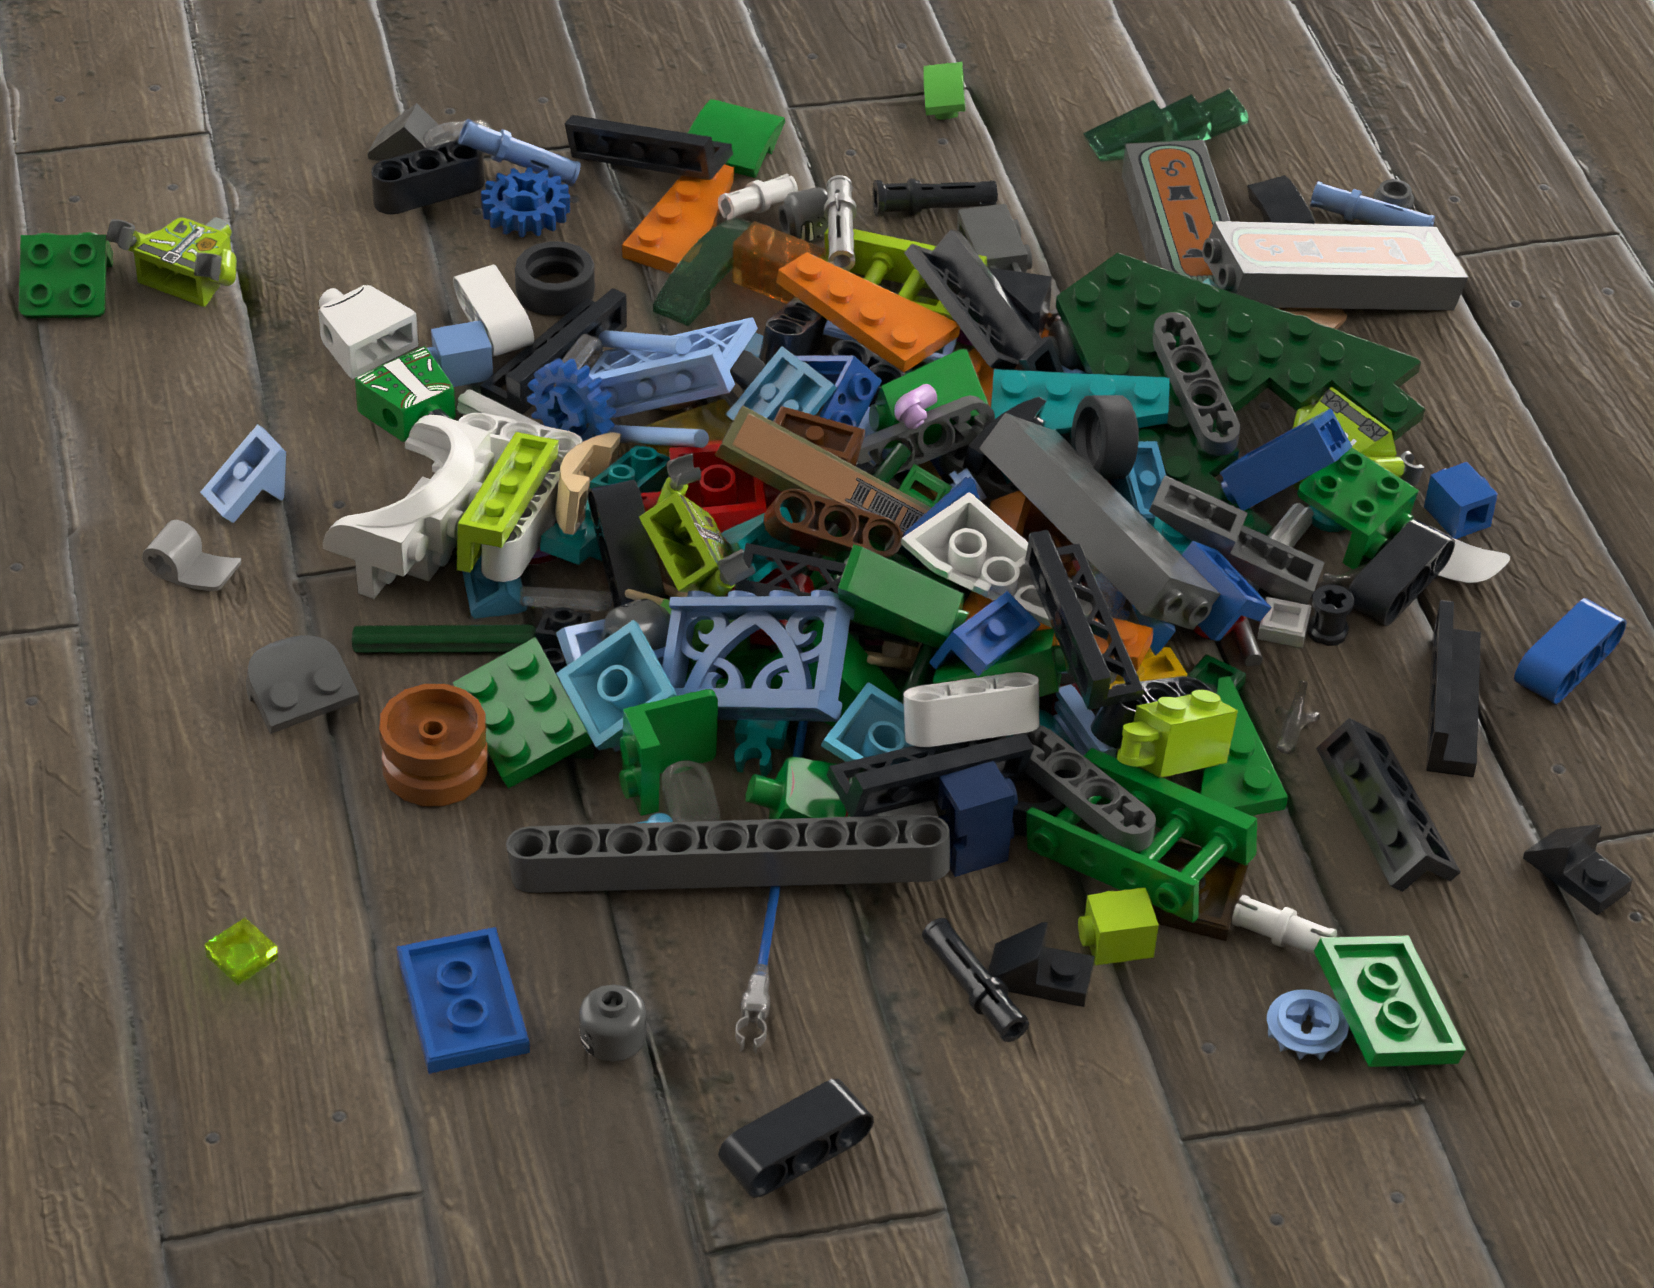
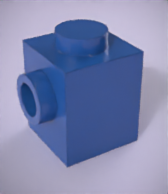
[1424,462,1498,539]

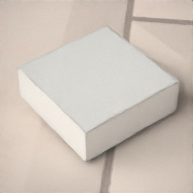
[1257,597,1311,648]

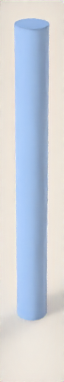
[599,330,691,354]
[608,425,709,448]

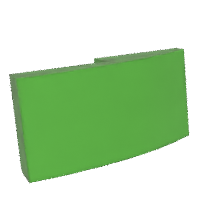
[924,62,966,119]

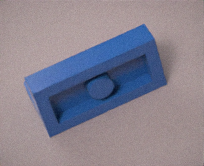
[1182,541,1272,641]
[929,591,1041,676]

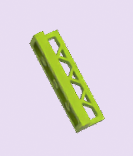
[457,432,559,573]

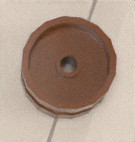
[379,684,488,806]

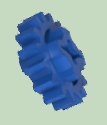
[481,167,570,237]
[527,358,616,442]

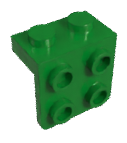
[19,232,113,318]
[1297,448,1419,572]
[619,689,718,816]

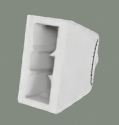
[319,285,418,379]

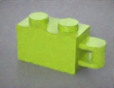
[1117,690,1238,778]

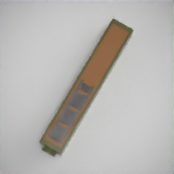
[715,405,931,571]

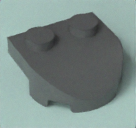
[246,635,359,734]

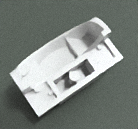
[323,415,494,599]

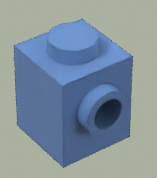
[427,320,493,387]

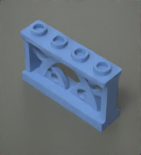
[662,590,855,722]

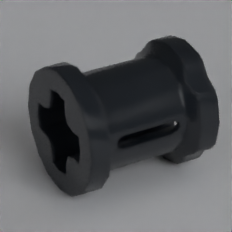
[1307,584,1354,646]

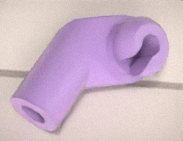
[894,384,937,429]

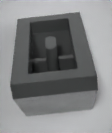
[368,103,454,161]

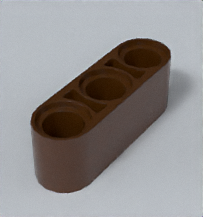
[764,488,903,560]

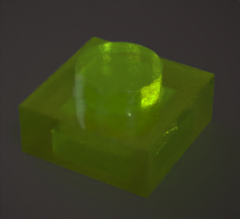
[205,918,278,985]

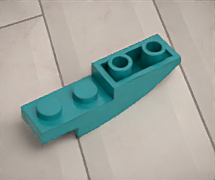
[540,445,670,565]

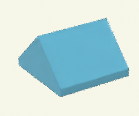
[556,620,678,750]
[821,682,914,762]

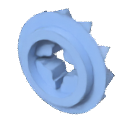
[1266,990,1349,1060]

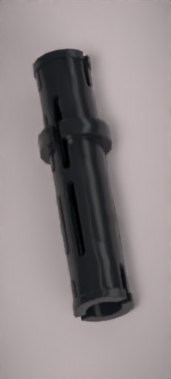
[922,918,1029,1042]

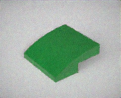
[688,99,785,178]

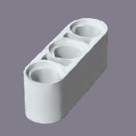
[453,264,534,357]
[904,672,1039,747]

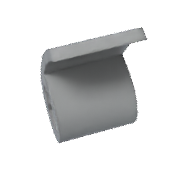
[142,520,241,591]

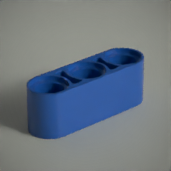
[1514,598,1627,704]

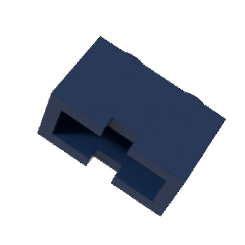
[938,761,1018,877]

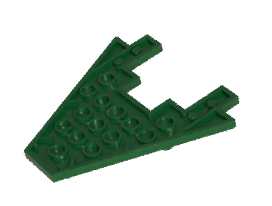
[1055,252,1425,536]

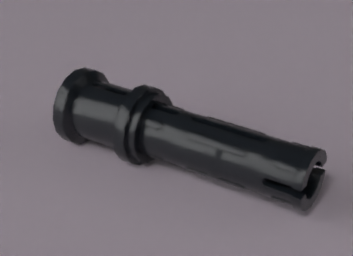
[872,178,998,217]

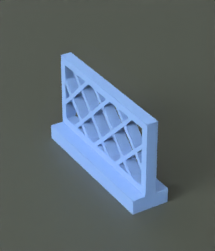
[589,317,758,419]

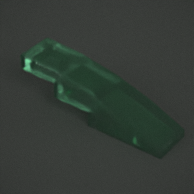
[1083,89,1249,162]

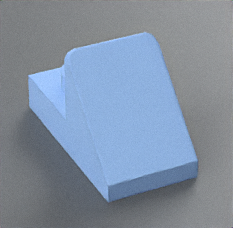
[200,424,286,523]

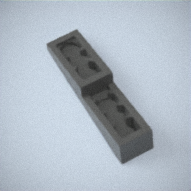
[1149,475,1325,605]

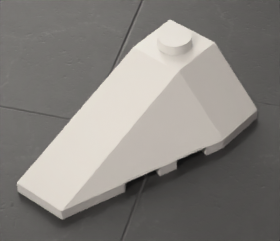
[901,492,1093,628]

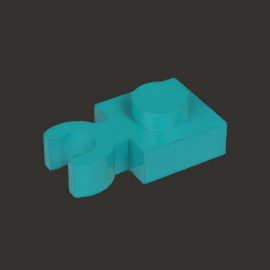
[734,720,790,776]

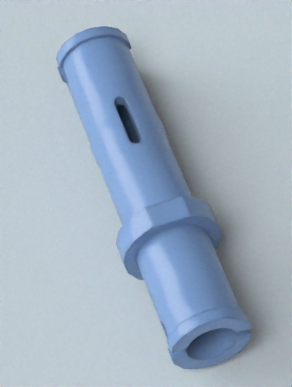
[458,119,581,186]
[1310,181,1435,227]

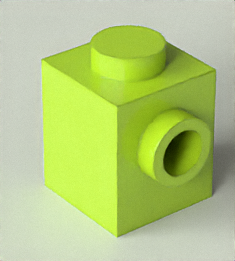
[1078,887,1158,965]

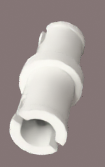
[718,174,798,220]
[1232,895,1337,955]

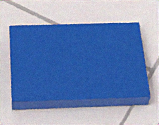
[397,927,530,1074]

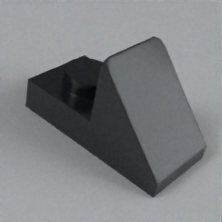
[1523,824,1633,915]
[988,922,1095,1007]

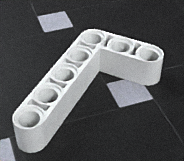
[459,413,582,582]

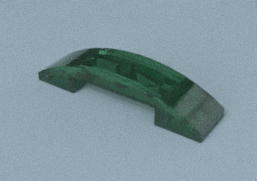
[653,218,776,326]

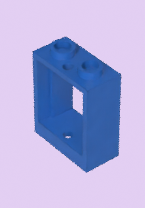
[796,356,882,427]
[1220,408,1352,511]

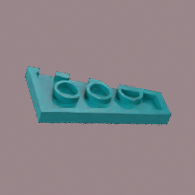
[991,369,1170,438]

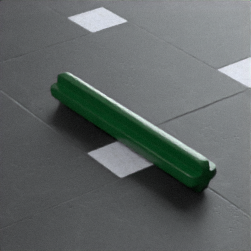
[352,624,536,653]

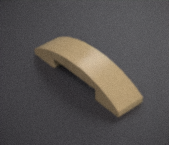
[555,432,621,535]

